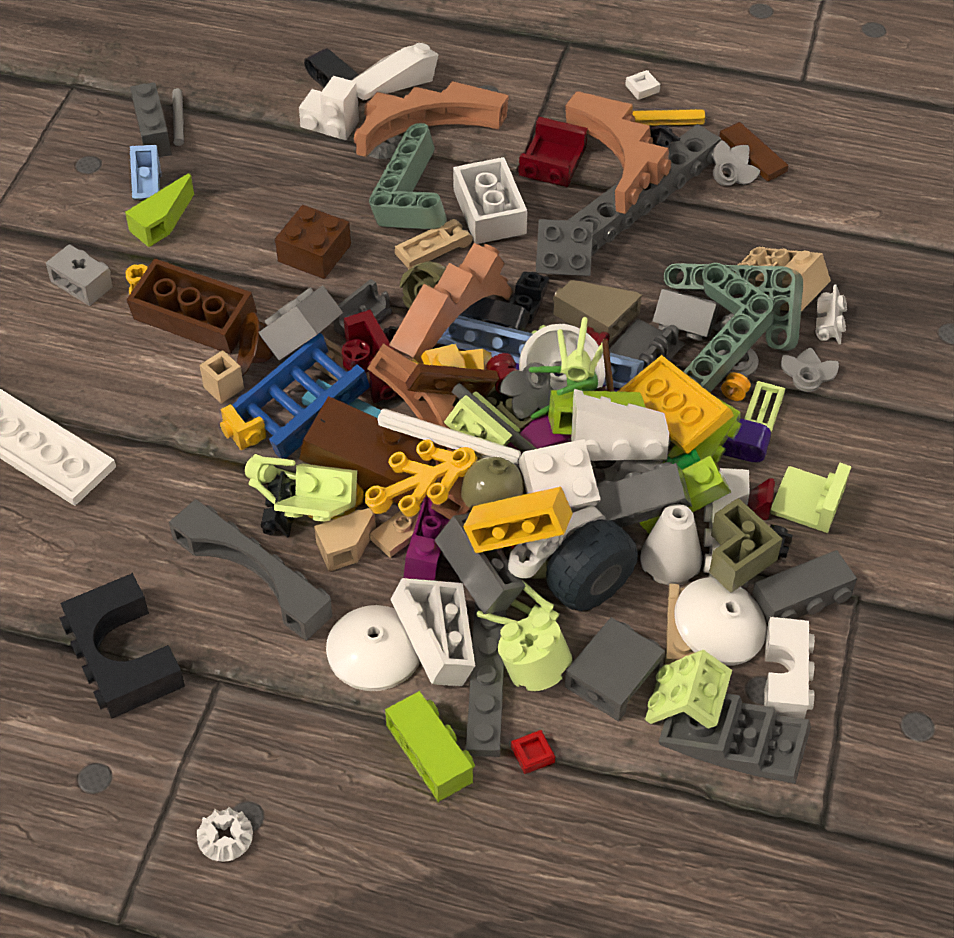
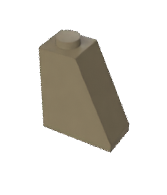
[553,280,642,344]

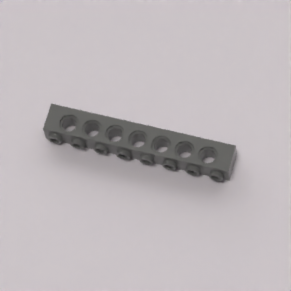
[567,124,721,256]

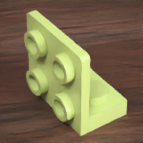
[444,392,520,446]
[770,463,851,533]
[274,464,357,521]
[645,650,732,729]

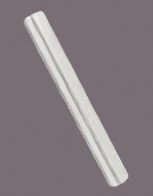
[378,409,521,466]

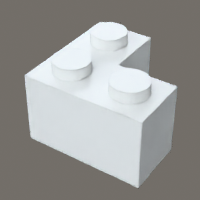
[299,76,359,140]

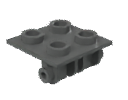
[536,219,593,276]
[609,318,685,370]

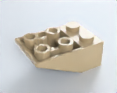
[735,247,831,312]

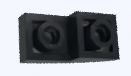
[509,271,550,324]

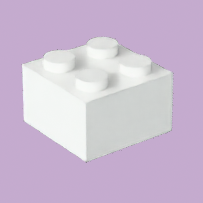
[518,439,600,513]

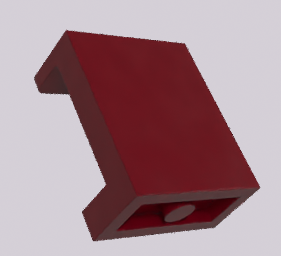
[519,117,588,187]
[344,309,399,403]

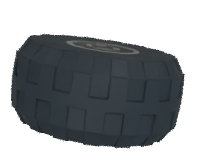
[546,519,638,611]

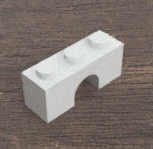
[764,617,815,719]

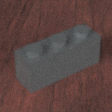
[130,82,172,157]
[595,462,692,528]
[435,513,526,614]
[752,550,857,625]

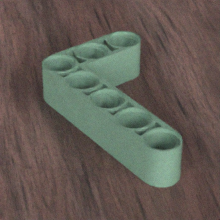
[369,123,447,229]
[664,263,803,351]
[683,263,774,392]

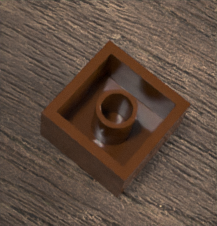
[275,204,351,279]

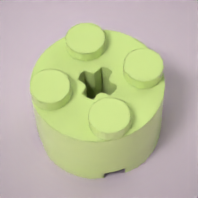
[498,612,573,691]

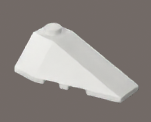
[351,43,439,100]

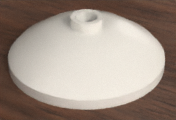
[519,324,605,390]
[674,577,767,666]
[326,605,420,691]

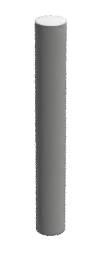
[172,88,184,146]

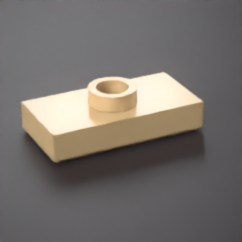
[369,504,422,558]

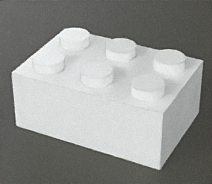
[453,157,527,244]

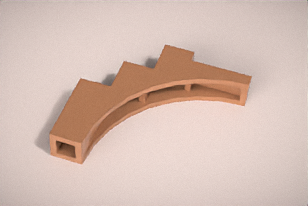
[354,81,509,157]
[565,91,671,214]
[389,243,513,364]
[367,344,481,520]

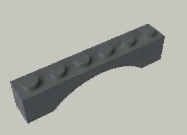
[169,499,333,641]

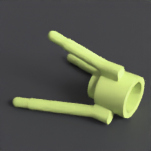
[557,317,603,382]
[245,454,296,504]
[476,580,560,625]

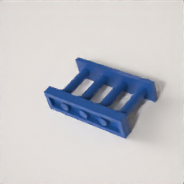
[232,333,370,459]

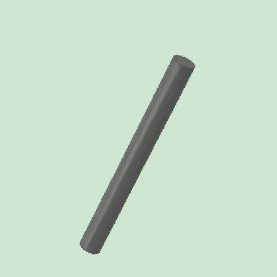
[452,383,537,452]

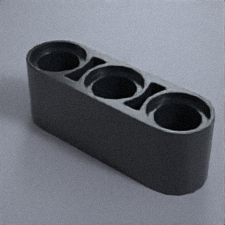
[304,48,359,88]
[459,297,530,331]

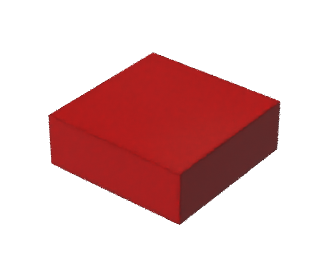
[511,729,555,774]

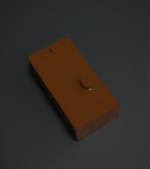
[126,258,257,355]
[299,396,433,504]

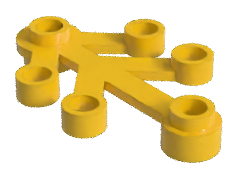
[365,439,477,517]

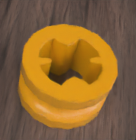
[721,372,751,401]

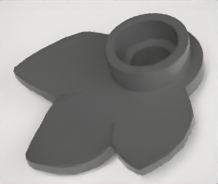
[500,363,553,419]

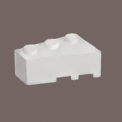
[571,389,669,461]
[391,578,475,686]

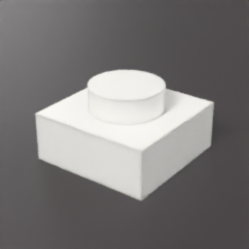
[625,70,660,100]

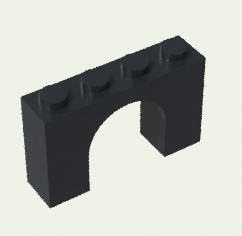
[59,573,185,719]

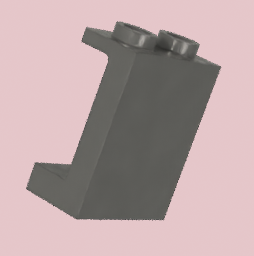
[565,617,665,722]

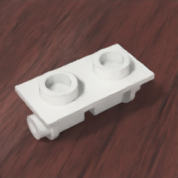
[815,285,847,344]

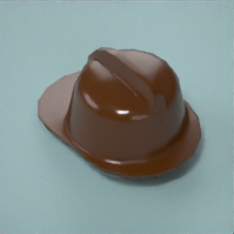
[237,312,274,377]

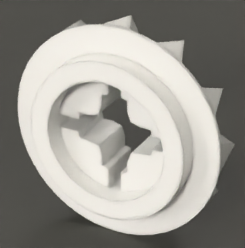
[197,807,253,862]

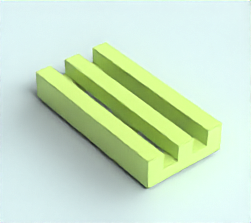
[744,381,786,433]

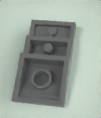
[658,694,811,784]

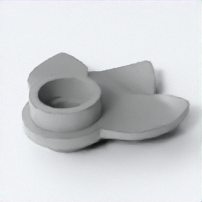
[713,140,760,186]
[781,348,839,392]

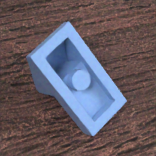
[130,145,162,200]

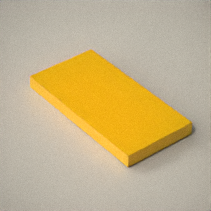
[617,355,734,454]

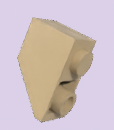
[314,508,376,572]

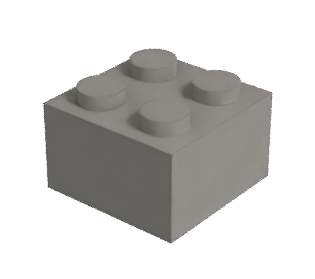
[258,285,343,360]

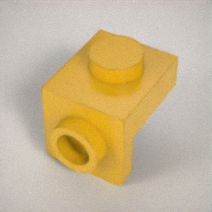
[421,344,466,368]
[220,404,266,450]

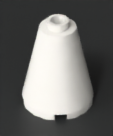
[640,504,703,585]

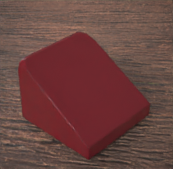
[747,478,775,521]

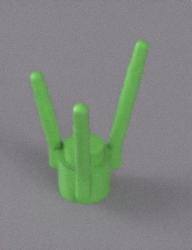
[529,366,598,420]

